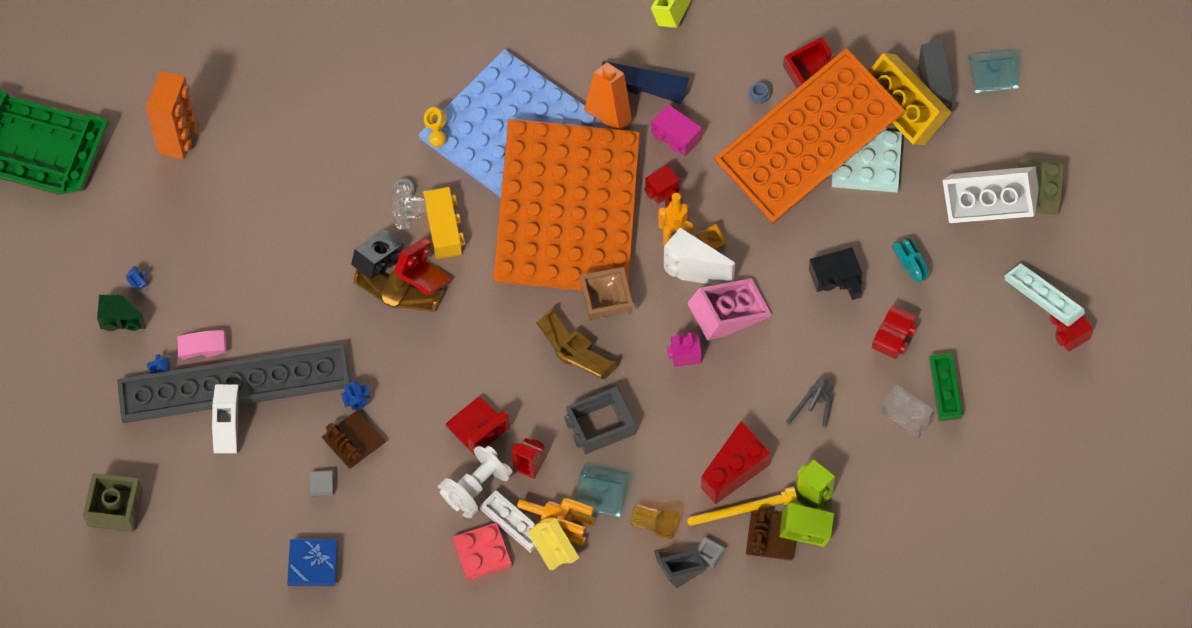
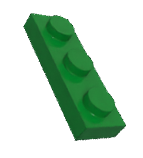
[929,354,962,421]

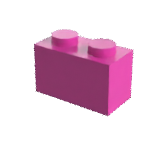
[651,104,702,156]

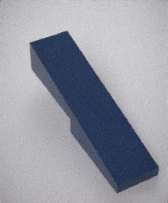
[601,61,689,104]

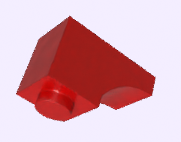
[512,438,547,479]

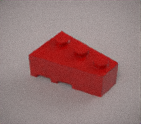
[701,421,771,505]

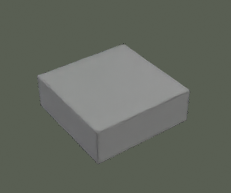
[309,471,333,496]
[696,537,725,569]

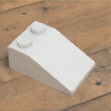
[664,228,735,285]

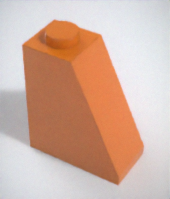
[584,62,632,130]

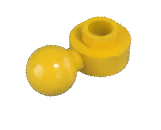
[424,107,447,147]

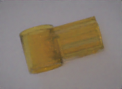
[630,504,680,539]

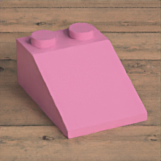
[687,278,772,340]

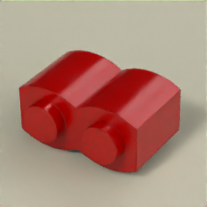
[872,305,918,359]

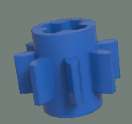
[341,381,371,410]

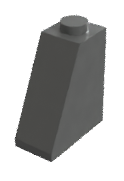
[918,41,953,108]

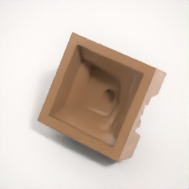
[579,267,633,321]

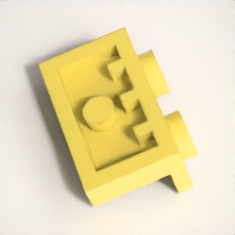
[527,518,579,570]

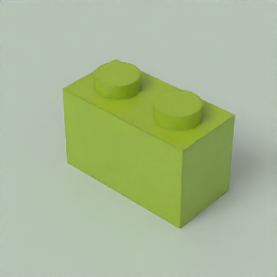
[796,459,835,508]
[779,502,834,547]

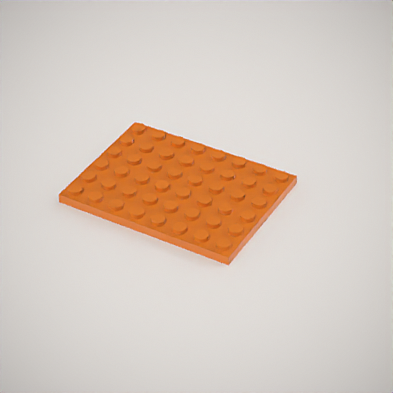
[493,119,639,291]

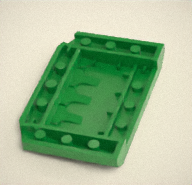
[0,91,110,195]

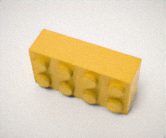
[869,53,952,145]

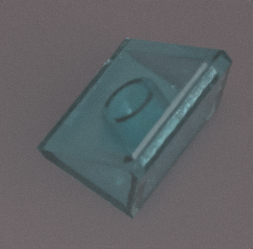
[967,49,1018,93]
[575,464,630,516]

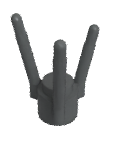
[786,379,834,427]

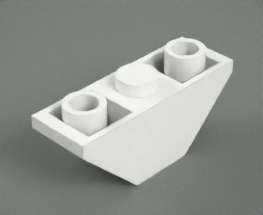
[212,385,239,454]

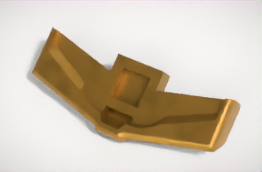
[353,270,444,312]
[536,308,617,379]

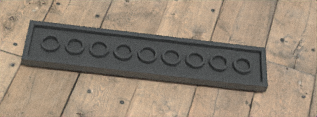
[117,344,349,423]

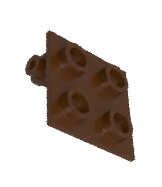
[321,410,386,469]
[746,507,795,560]

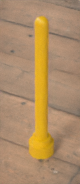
[687,487,798,526]

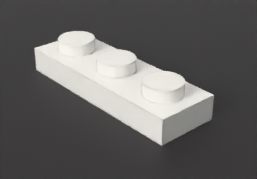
[480,490,536,553]

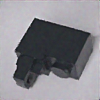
[809,247,863,300]

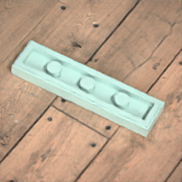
[1004,263,1085,327]

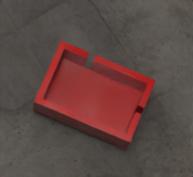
[783,37,835,88]

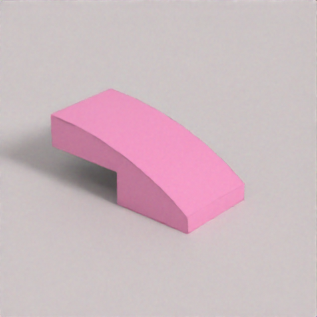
[177,330,227,360]

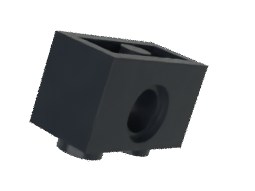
[351,229,404,279]

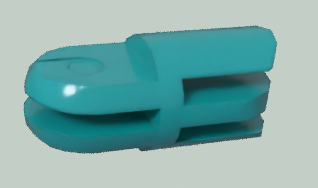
[892,238,929,282]

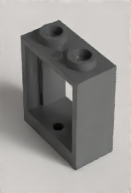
[564,387,636,454]

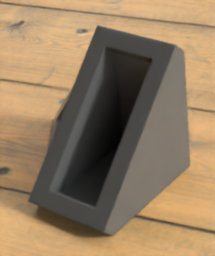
[654,549,707,588]

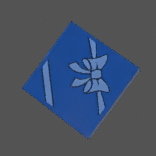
[287,539,338,586]

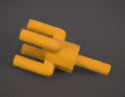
[658,193,694,246]
[517,498,595,546]

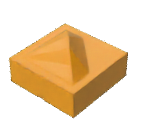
[696,224,726,249]

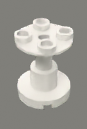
[438,446,513,518]

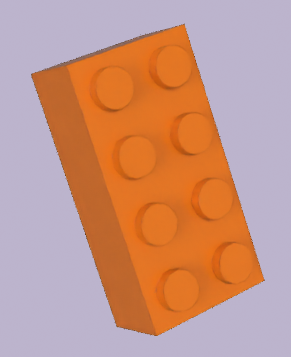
[146,71,199,159]

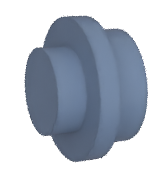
[748,82,770,104]

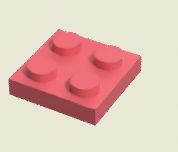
[452,522,512,581]

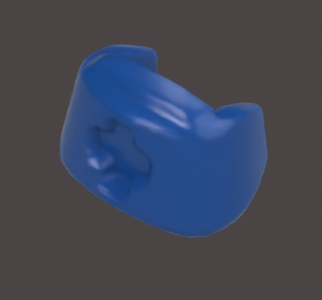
[126,266,149,290]
[147,354,170,374]

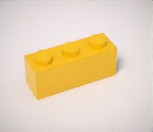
[423,187,465,259]

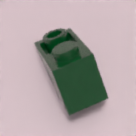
[97,295,146,331]

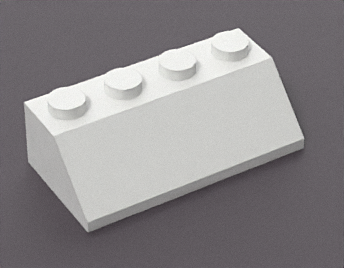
[942,166,1039,223]

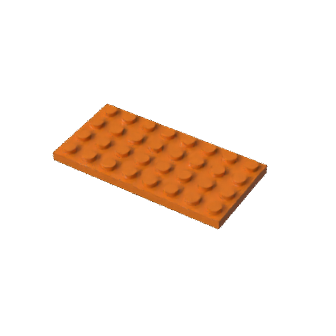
[714,48,905,224]

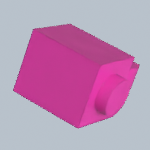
[667,333,701,367]

